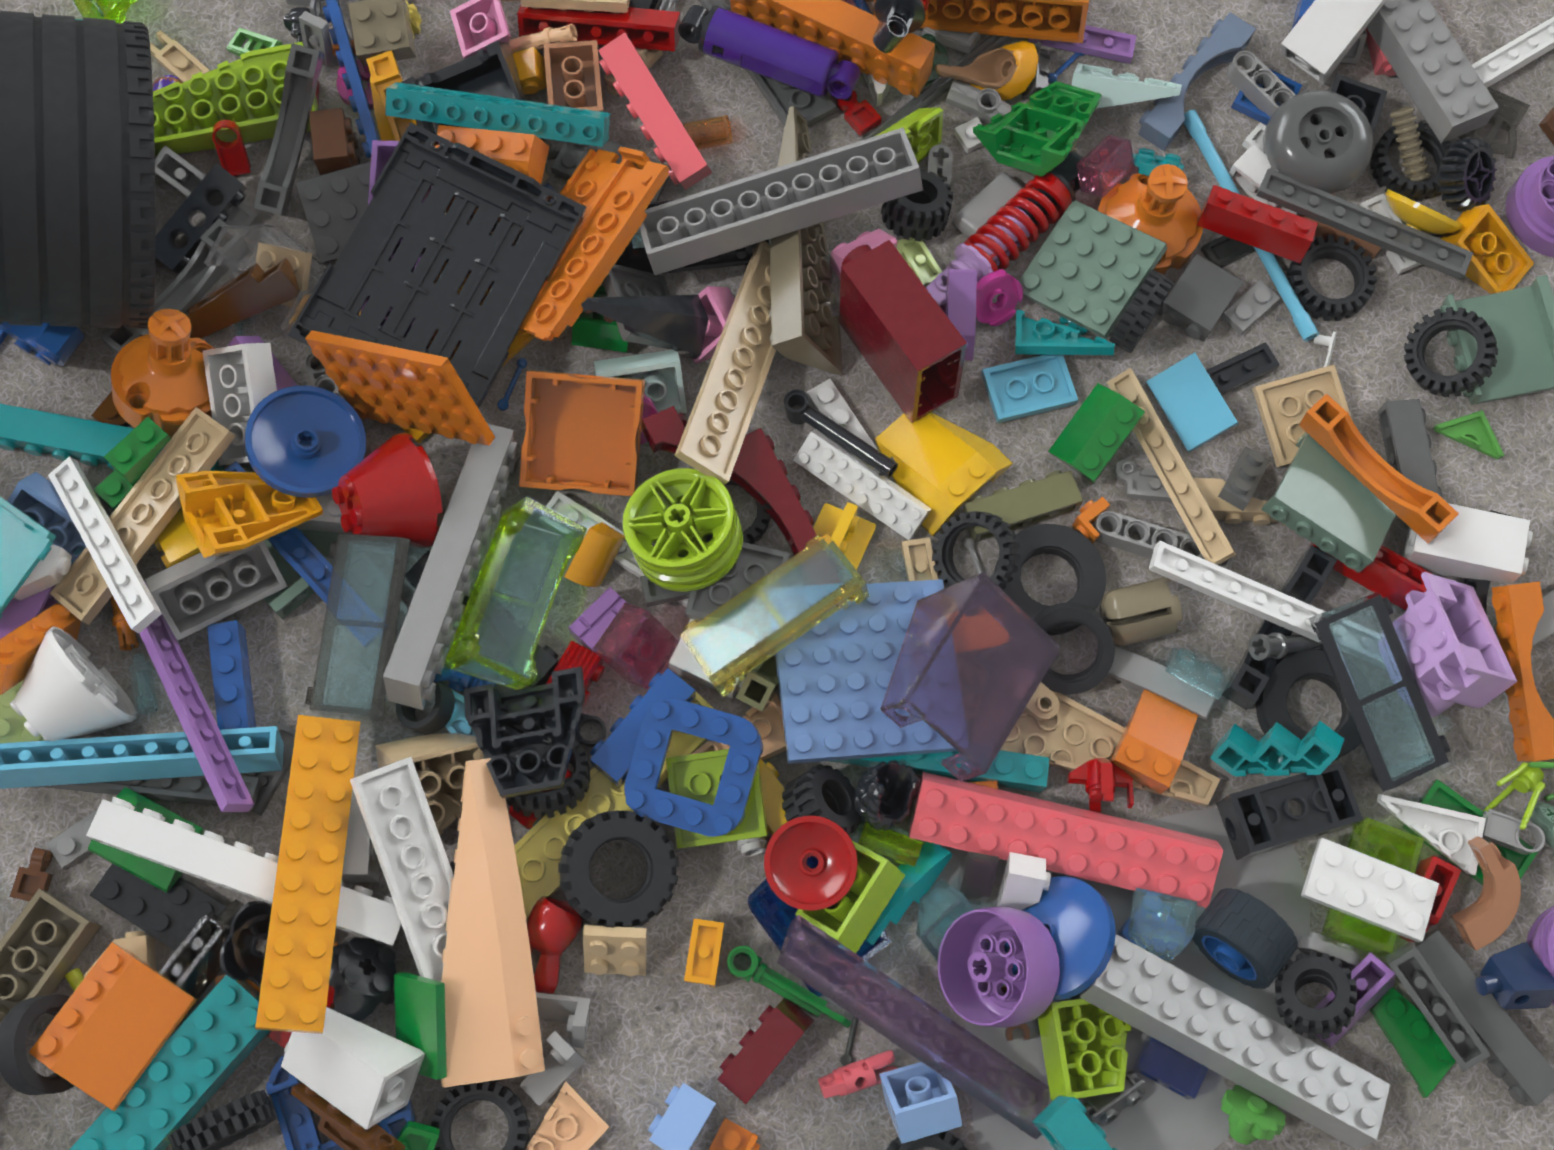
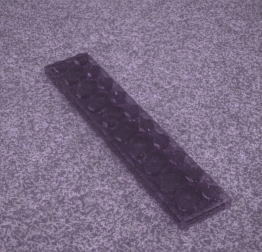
[777,914,1050,1140]

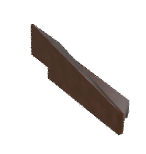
[186,258,300,338]

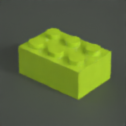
[795,841,906,954]

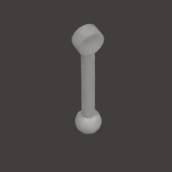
[963,537,986,582]

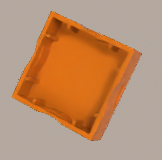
[519,370,645,496]

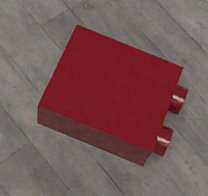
[839,240,967,423]

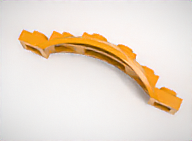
[366,50,433,187]

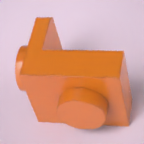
[1072,497,1110,544]

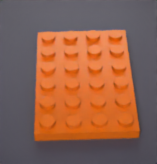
[305,330,495,446]

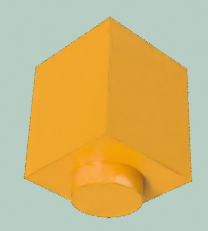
[513,47,547,95]

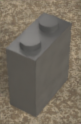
[1157,253,1243,342]

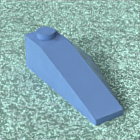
[8,472,86,561]

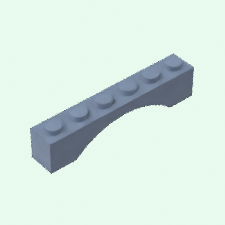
[1138,12,1256,151]

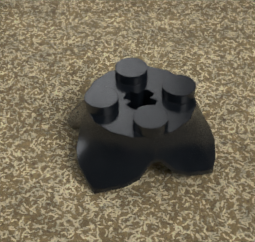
[220,901,272,988]
[329,937,396,1021]

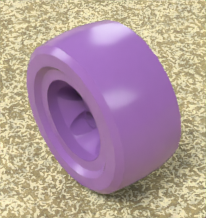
[938,907,1060,1028]

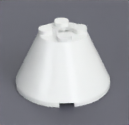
[10,627,137,742]

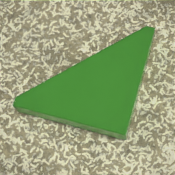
[1433,410,1505,460]

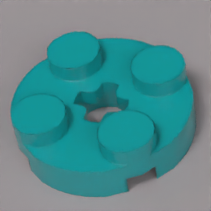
[1129,148,1184,176]

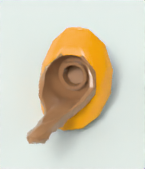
[935,41,1038,101]

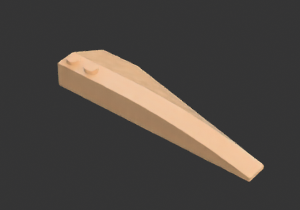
[439,758,545,1088]

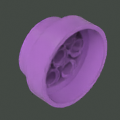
[1506,156,1554,257]

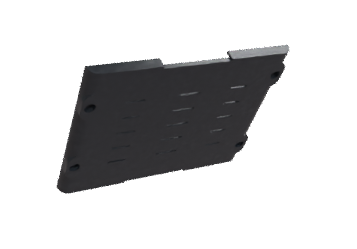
[288,122,586,409]

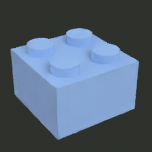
[879,1057,962,1144]
[648,1083,716,1150]

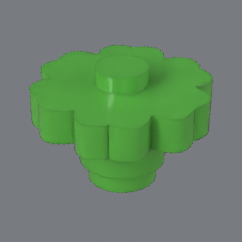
[1221,1085,1286,1145]

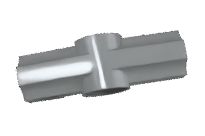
[945,79,1011,123]

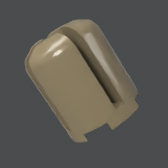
[1100,577,1183,646]

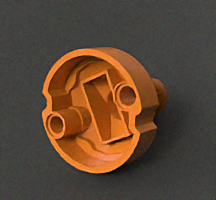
[1097,164,1203,276]
[111,309,215,438]

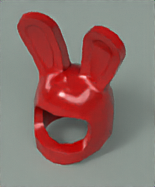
[527,896,584,994]

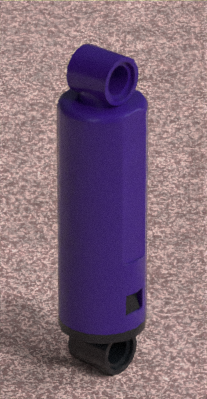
[678,5,861,99]

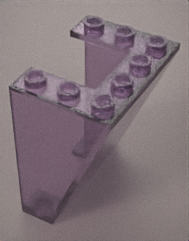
[880,572,1060,782]

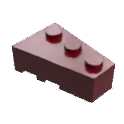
[717,998,814,1104]

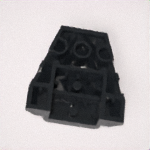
[464,666,585,799]

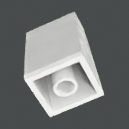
[1281,0,1386,84]
[1403,503,1533,583]
[281,1007,425,1130]

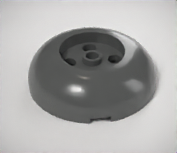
[1263,90,1373,194]

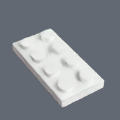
[1301,838,1439,942]

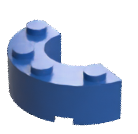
[0,322,85,366]

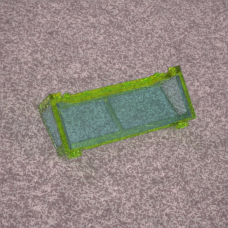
[444,497,587,690]

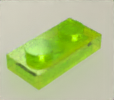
[858,822,923,867]

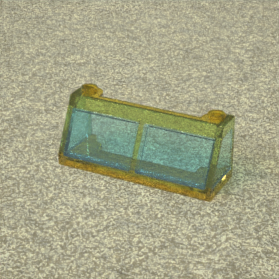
[680,534,870,697]

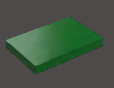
[394,972,447,1080]

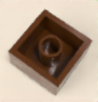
[309,108,360,175]

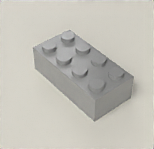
[145,540,288,641]

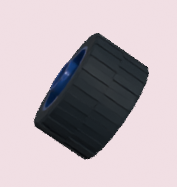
[1191,888,1298,989]

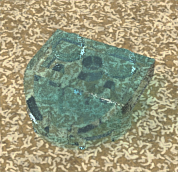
[1128,888,1197,961]

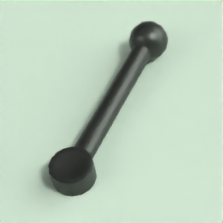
[840,1002,864,1066]

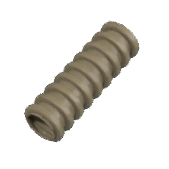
[1389,106,1430,181]

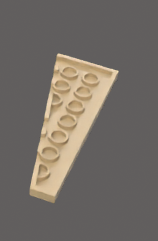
[969,666,1221,807]

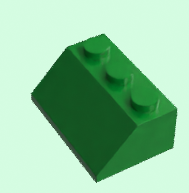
[1048,383,1145,484]
[88,787,203,893]

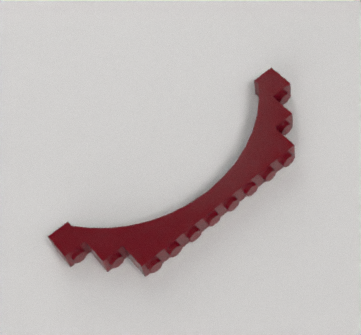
[641,406,842,588]

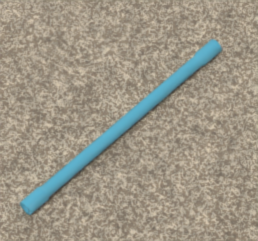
[1184,109,1319,342]

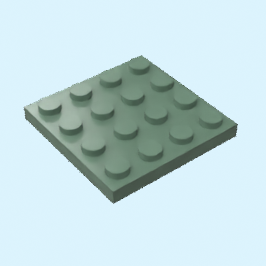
[1019,200,1168,340]

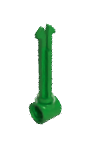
[727,946,852,1028]

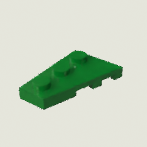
[1370,987,1456,1098]

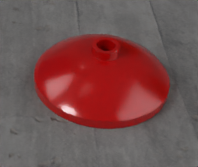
[764,816,858,911]

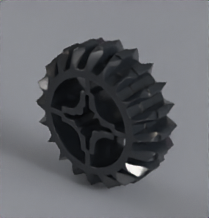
[1438,138,1497,212]

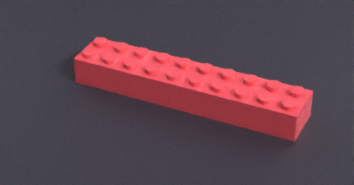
[909,772,1224,908]

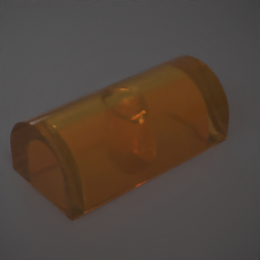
[682,115,732,149]

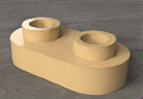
[1006,670,1060,721]

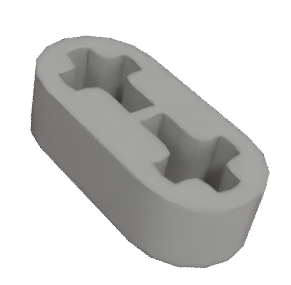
[927,144,953,185]

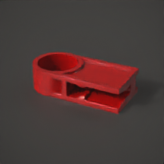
[212,120,251,176]

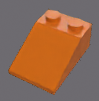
[1110,689,1198,794]

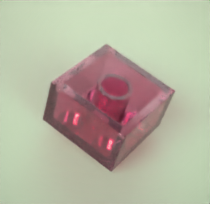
[592,602,679,690]

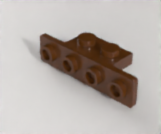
[291,1082,405,1150]

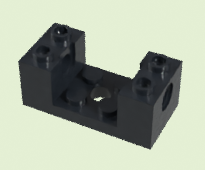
[1216,763,1363,860]

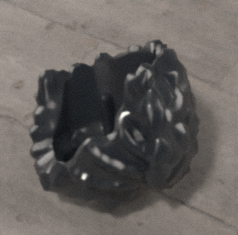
[854,760,921,830]

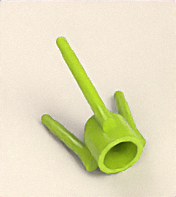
[1483,762,1546,830]

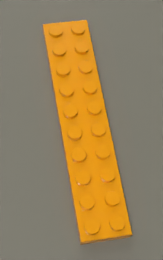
[255,715,361,1034]

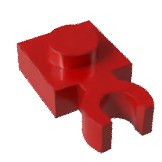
[836,90,882,137]

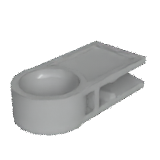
[1482,809,1545,855]

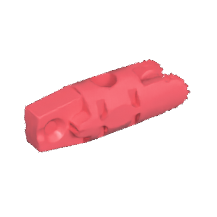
[818,1050,898,1098]

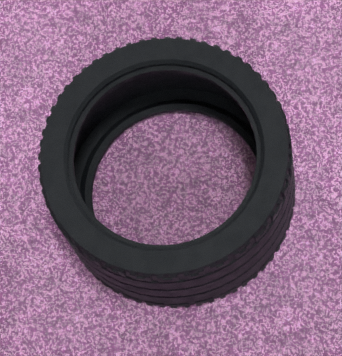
[0,11,156,328]

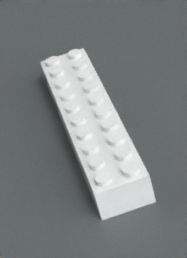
[86,797,401,947]

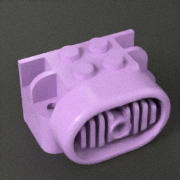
[1376,572,1517,717]

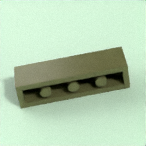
[961,470,1083,543]

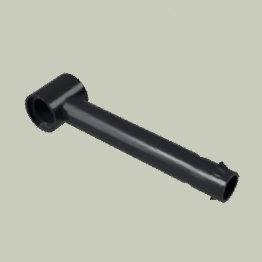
[783,389,898,478]

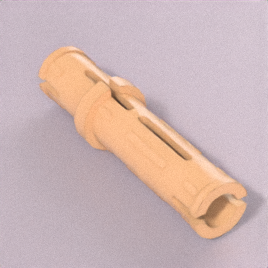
[508,24,578,53]

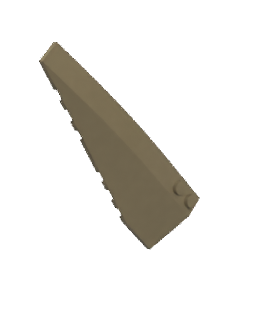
[769,106,843,375]

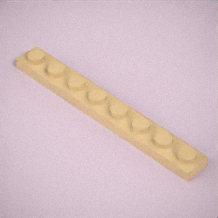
[1107,368,1237,565]

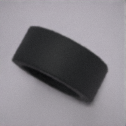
[396,681,455,735]

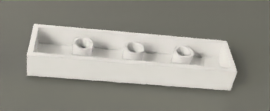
[793,429,932,540]

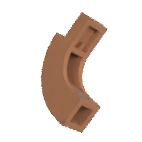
[1451,836,1521,951]

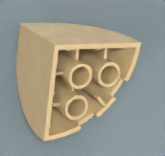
[375,733,484,835]

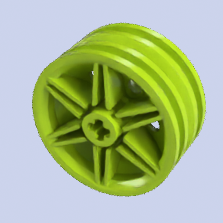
[623,468,743,592]

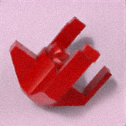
[1068,758,1134,813]

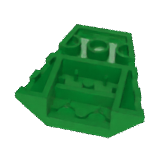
[973,81,1102,177]

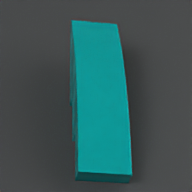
[865,842,953,946]

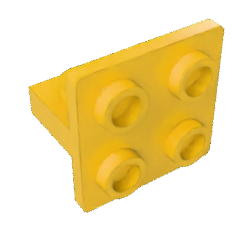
[813,502,876,575]

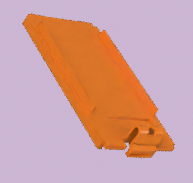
[519,146,670,341]

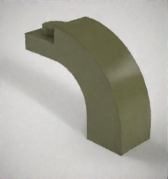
[736,633,779,712]

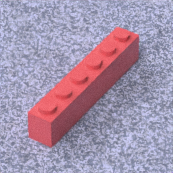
[598,33,712,190]

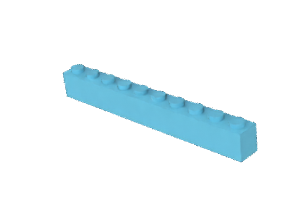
[0,726,284,789]

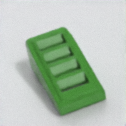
[226,27,283,57]

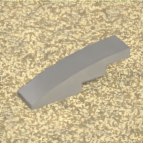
[1107,646,1218,720]

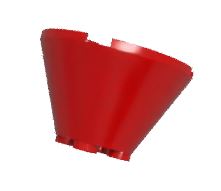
[332,433,442,548]

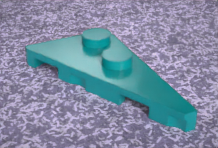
[1015,310,1115,355]

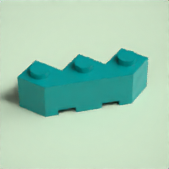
[1210,721,1345,777]

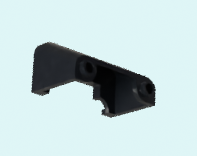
[400,41,525,135]

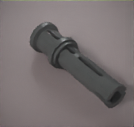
[1248,633,1321,661]

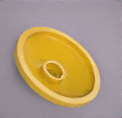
[1385,189,1463,234]

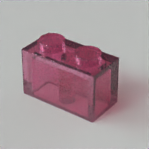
[1077,135,1135,197]

